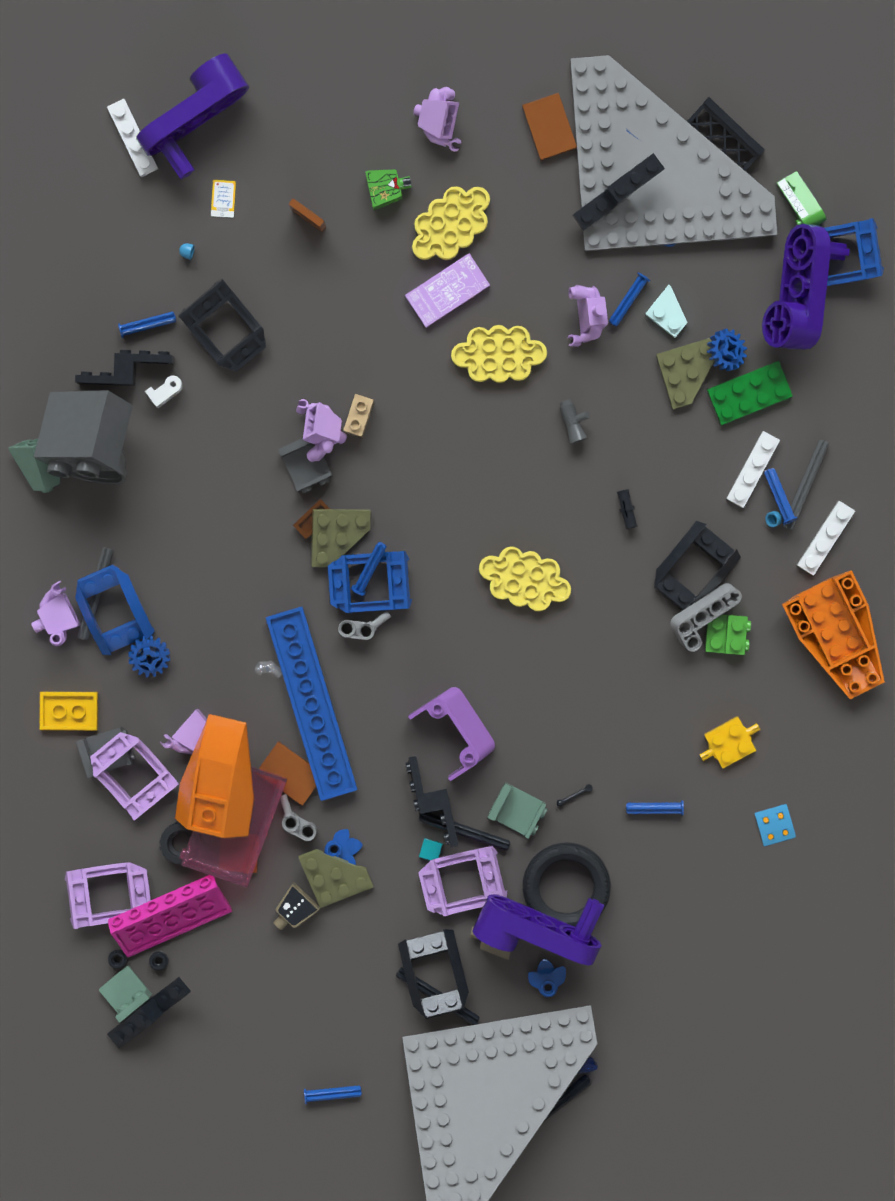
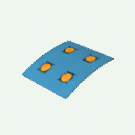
[755,804,796,846]

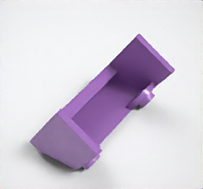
[408,687,495,781]

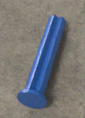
[609,272,651,326]
[118,312,176,338]
[764,468,798,525]
[351,542,387,595]
[626,800,684,816]
[304,1086,362,1104]

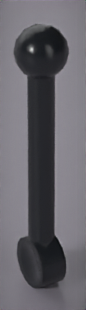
[556,784,593,807]

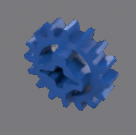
[707,329,747,371]
[128,635,170,677]

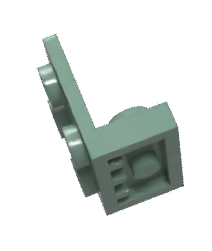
[99,966,152,1023]

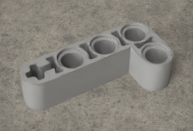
[670,583,742,652]

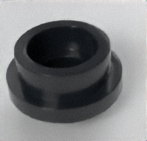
[108,949,127,969]
[149,951,168,971]

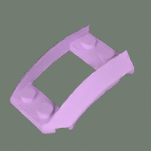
[90,732,179,820]
[418,846,508,917]
[65,862,151,929]

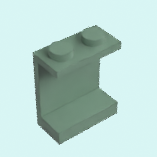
[487,782,547,839]

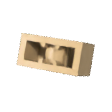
[343,394,375,438]

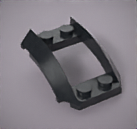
[178,279,266,372]
[654,521,741,611]
[398,929,469,1019]

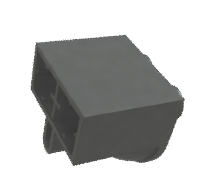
[34,390,133,484]

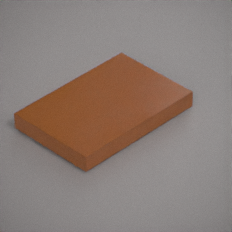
[522,93,577,161]
[256,741,316,806]

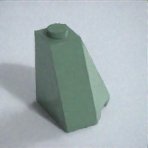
[8,439,60,493]

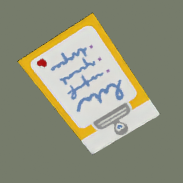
[211,180,236,218]

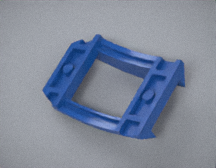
[824,218,884,286]
[328,551,413,613]
[75,564,155,655]

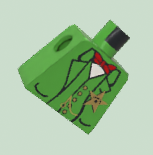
[365,169,412,210]

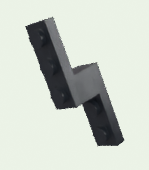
[572,153,665,231]
[75,350,175,386]
[405,756,459,848]
[107,977,191,1048]

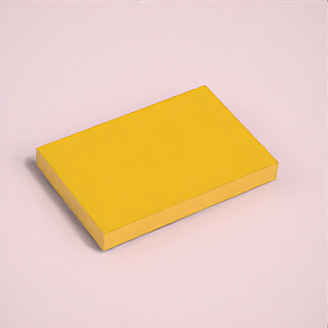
[40,692,98,731]

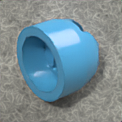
[179,243,195,260]
[765,511,783,527]

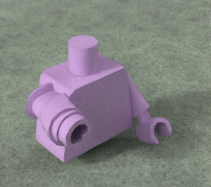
[414,87,462,152]
[567,285,608,347]
[296,399,347,462]
[31,581,81,646]
[160,709,207,755]

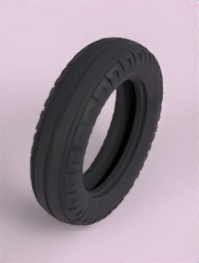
[522,842,611,927]

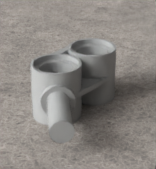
[338,611,391,640]
[279,794,317,841]

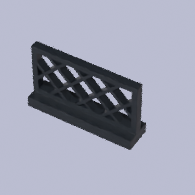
[687,97,765,171]

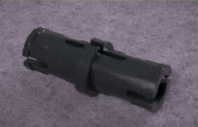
[617,489,638,529]

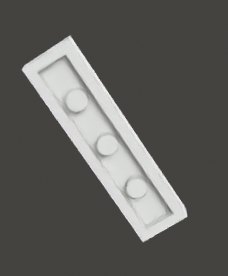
[107,99,158,177]
[726,431,780,508]
[797,501,855,576]

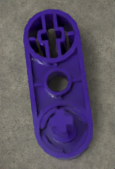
[136,53,249,179]
[762,224,850,350]
[472,894,604,965]

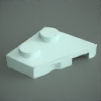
[645,285,687,338]

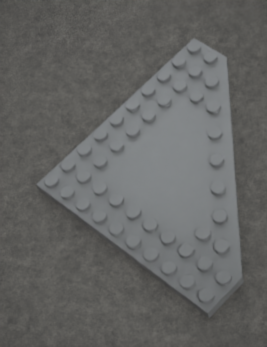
[570,55,777,251]
[402,1005,598,1201]

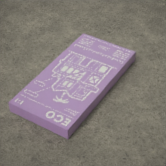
[405,253,490,328]

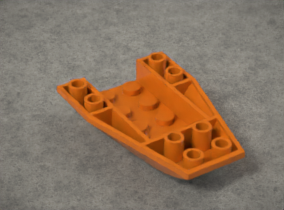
[782,570,885,699]
[175,714,254,838]

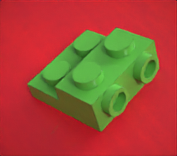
[705,615,751,655]

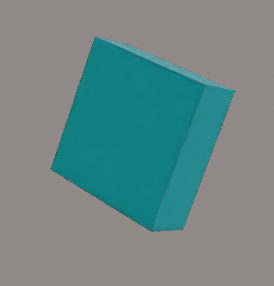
[419,838,443,860]

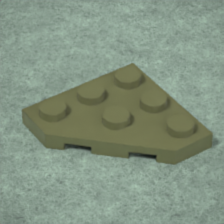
[656,338,714,410]
[311,509,371,567]
[299,849,374,908]

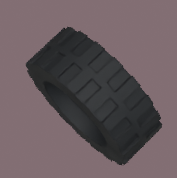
[160,822,203,865]

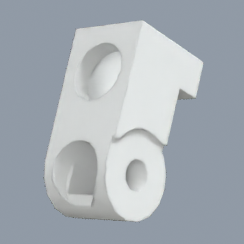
[145,376,183,408]

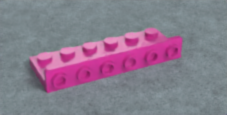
[108,874,232,958]

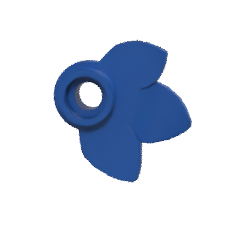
[325,829,363,865]
[528,958,566,997]

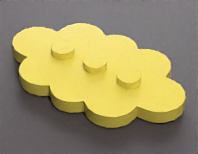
[412,187,490,260]
[451,325,547,383]
[479,546,571,611]

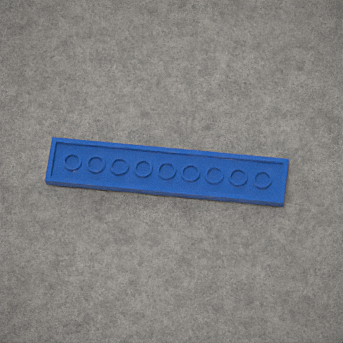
[265,606,358,801]

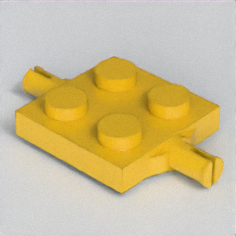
[699,716,760,769]

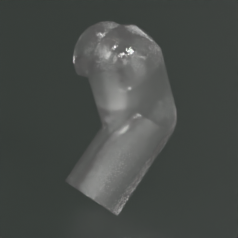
[254,661,282,679]

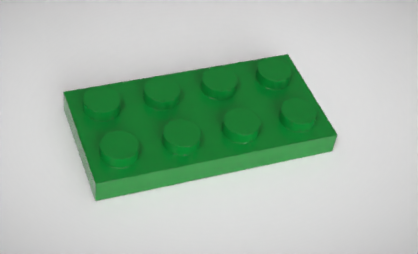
[707,361,793,425]

